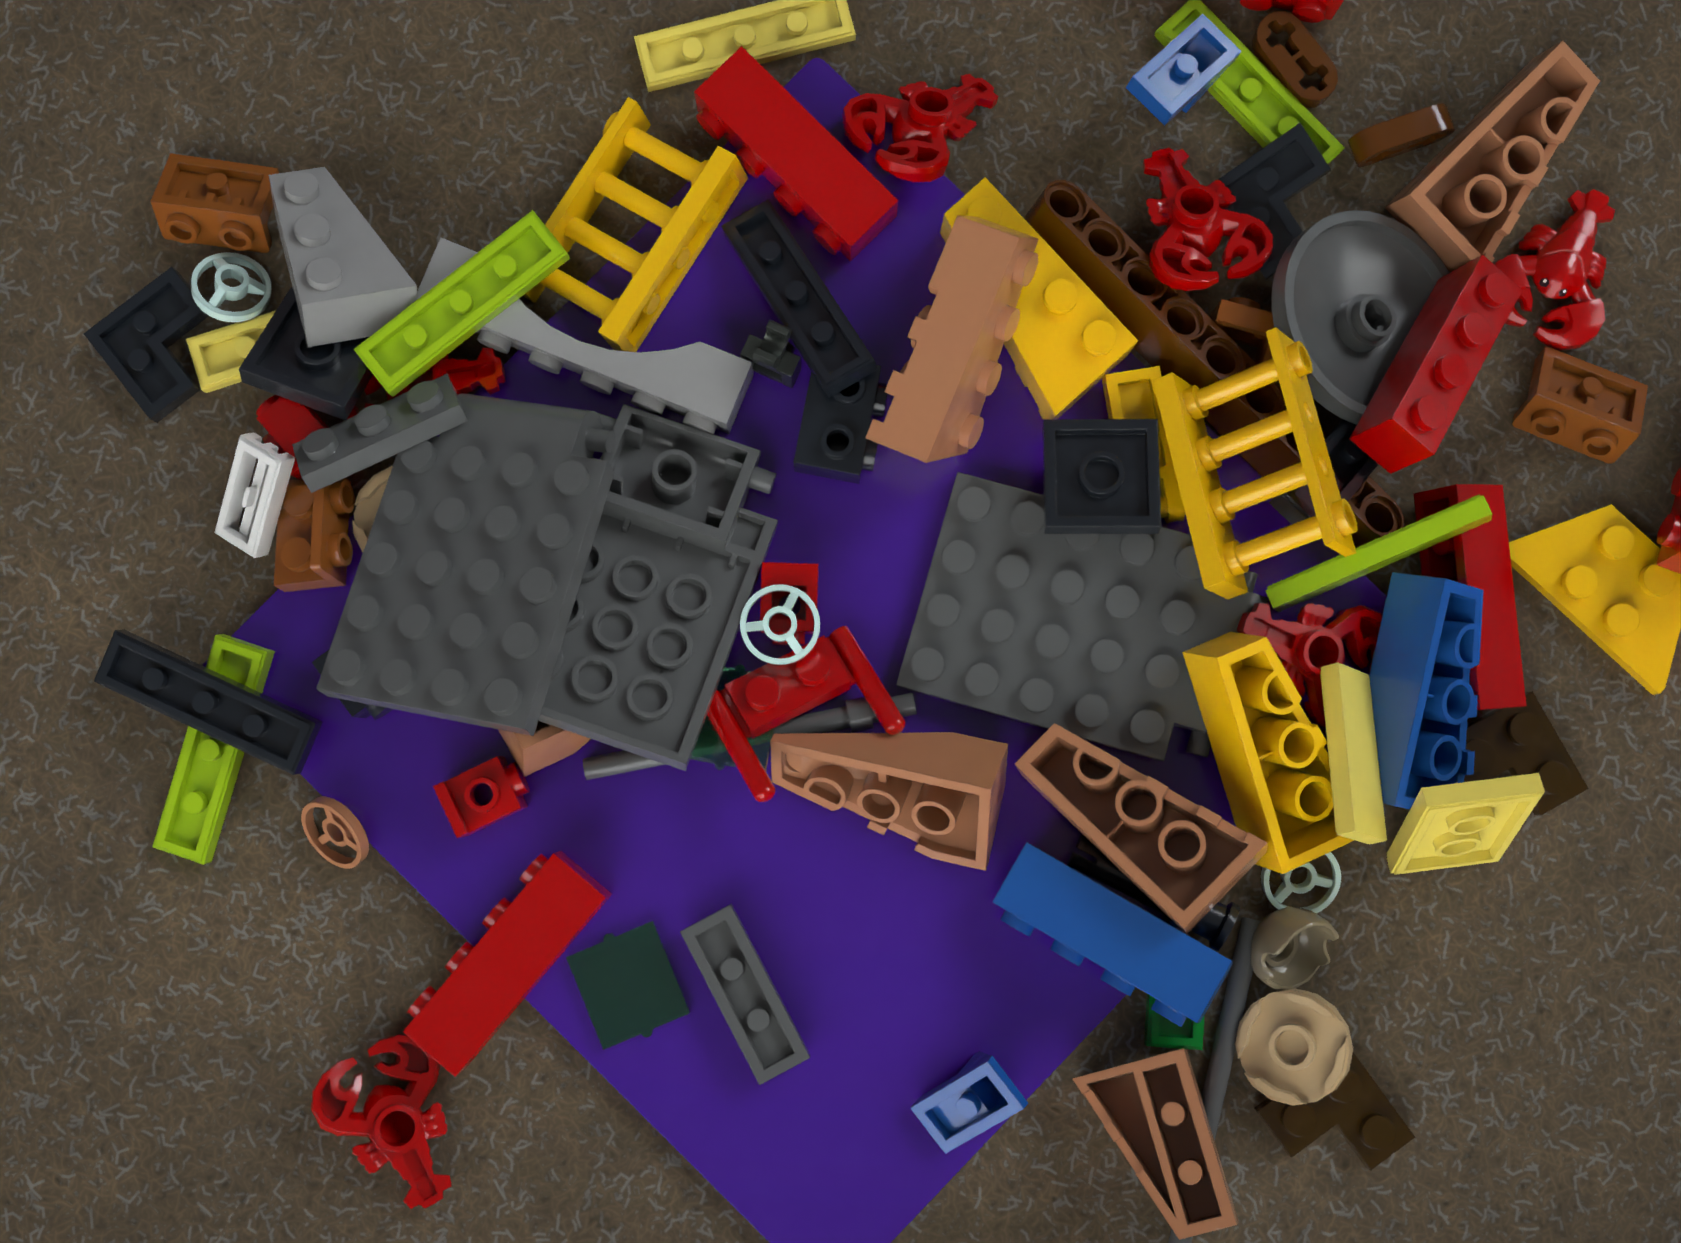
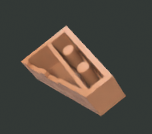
[1073,1048,1239,1240]

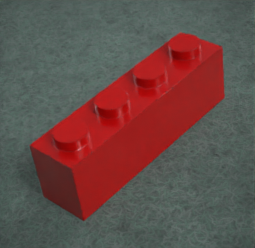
[694,46,898,262]
[1349,254,1522,474]
[1413,484,1527,711]
[403,851,612,1077]

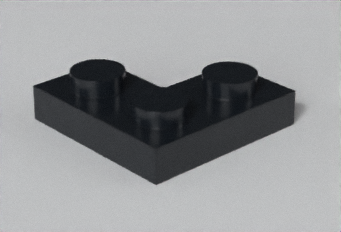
[1218,123,1331,280]
[84,267,209,423]

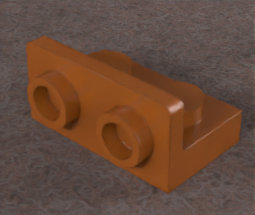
[150,153,279,253]
[1512,346,1648,464]
[274,478,355,592]

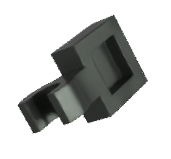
[740,320,801,388]

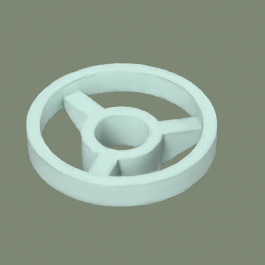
[191,252,271,322]
[740,584,820,665]
[1261,852,1341,913]

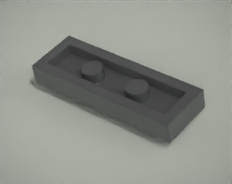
[292,374,468,493]
[680,903,810,1085]

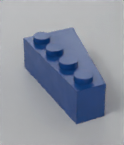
[1369,572,1483,809]
[993,842,1233,1027]

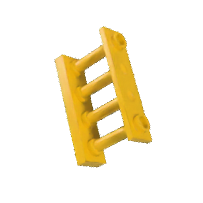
[524,97,748,352]
[1152,327,1357,600]

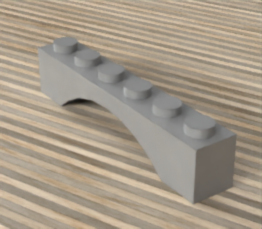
[417,238,754,434]

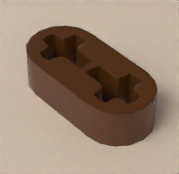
[1252,11,1338,108]
[1348,103,1455,168]

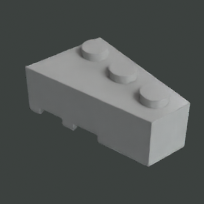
[268,167,418,347]

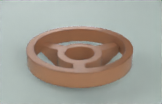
[301,796,369,869]

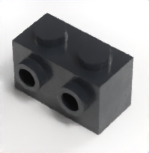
[793,365,888,484]

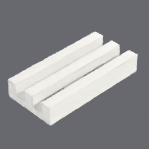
[214,432,295,558]

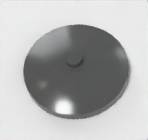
[1271,210,1449,424]

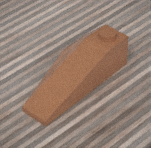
[770,732,1008,871]

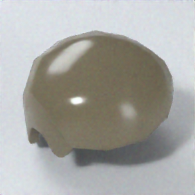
[1251,906,1339,990]

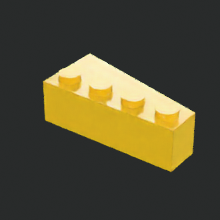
[940,177,1138,420]
[1182,632,1354,874]

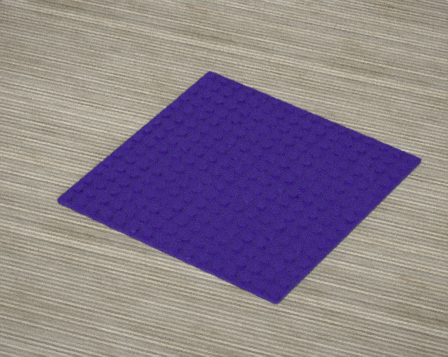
[202,58,1387,1243]

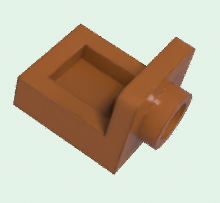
[1210,297,1274,364]

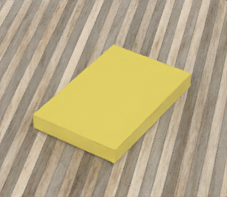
[1387,773,1545,875]

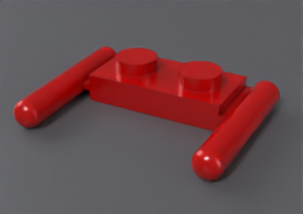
[707,626,906,802]

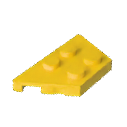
[1509,504,1681,695]

